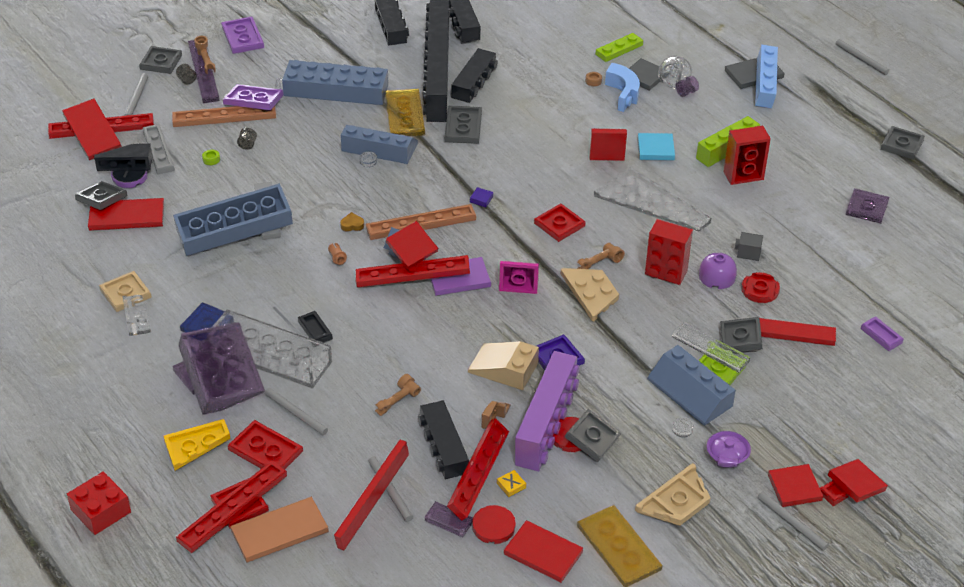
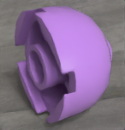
[699,253,737,289]

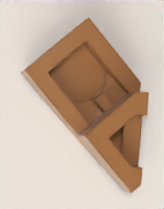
[482,401,511,429]

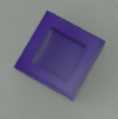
[470,187,493,207]

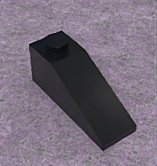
[94,143,153,171]

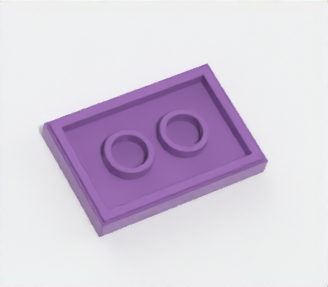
[221,16,264,54]
[223,84,283,110]
[430,257,491,296]

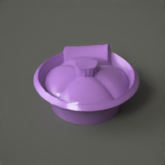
[707,431,751,468]

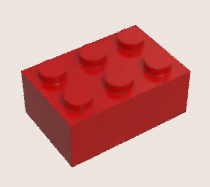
[723,125,771,185]
[645,219,693,285]

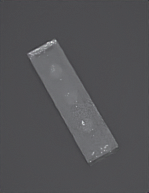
[672,322,750,373]

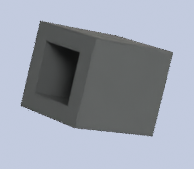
[735,232,764,261]

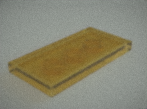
[385,89,425,136]
[577,505,663,587]

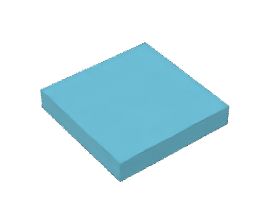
[638,133,675,160]

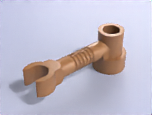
[194,35,216,74]
[577,243,625,269]
[375,374,421,416]

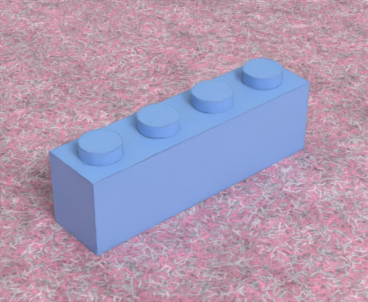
[755,44,778,108]

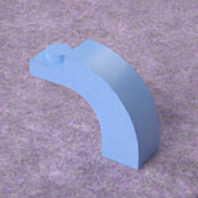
[605,63,640,112]

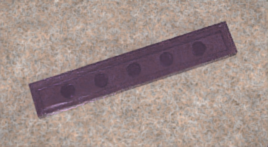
[188,40,220,104]

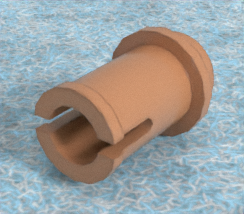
[328,243,347,265]

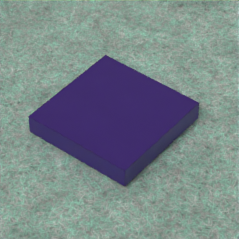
[537,334,585,370]

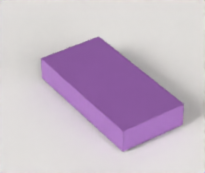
[861,316,904,351]

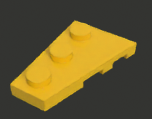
[163,419,230,471]

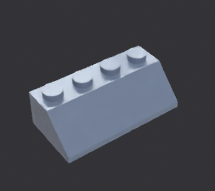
[341,125,418,164]
[647,345,736,426]

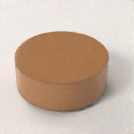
[585,72,602,86]

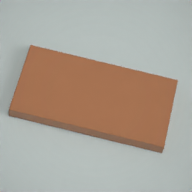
[230,496,329,563]

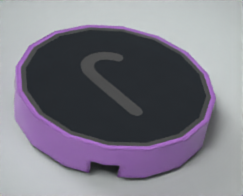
[111,171,148,188]

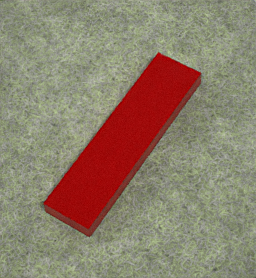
[759,318,836,346]

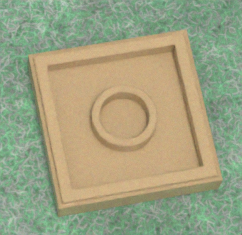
[99,271,152,312]

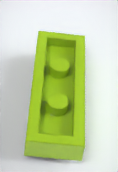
[595,33,643,62]

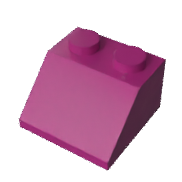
[499,261,539,294]

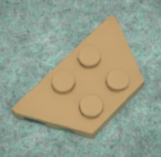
[561,268,619,321]
[635,463,711,526]

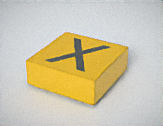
[497,470,526,497]

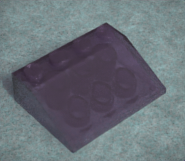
[178,322,265,415]

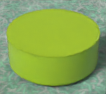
[202,149,220,165]

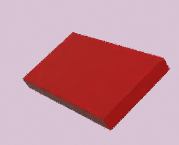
[62,98,122,160]
[88,198,164,231]

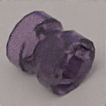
[675,76,699,97]

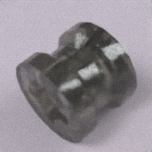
[176,64,197,85]
[237,128,257,150]

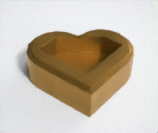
[340,212,365,232]

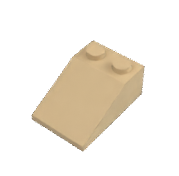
[468,341,539,390]

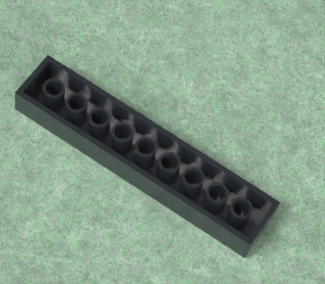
[423,0,449,122]

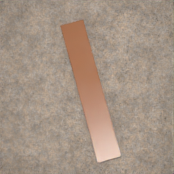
[172,106,276,127]
[366,204,476,240]

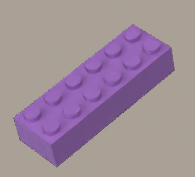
[515,351,580,472]

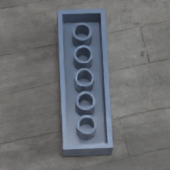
[282,60,388,105]
[173,183,293,256]

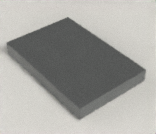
[725,58,785,89]
[445,106,482,144]

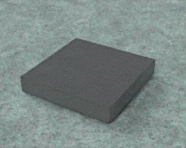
[139,46,182,74]
[629,58,668,91]
[880,126,925,160]
[75,181,127,210]
[720,317,763,353]
[565,408,621,462]

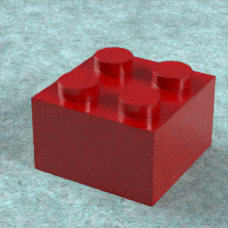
[66,471,131,535]

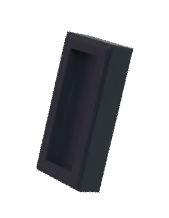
[298,311,333,346]

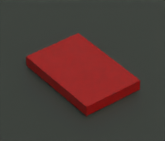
[228,420,303,469]
[504,520,583,583]

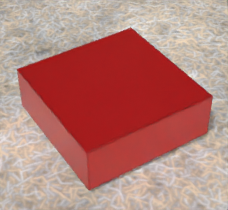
[820,480,849,506]

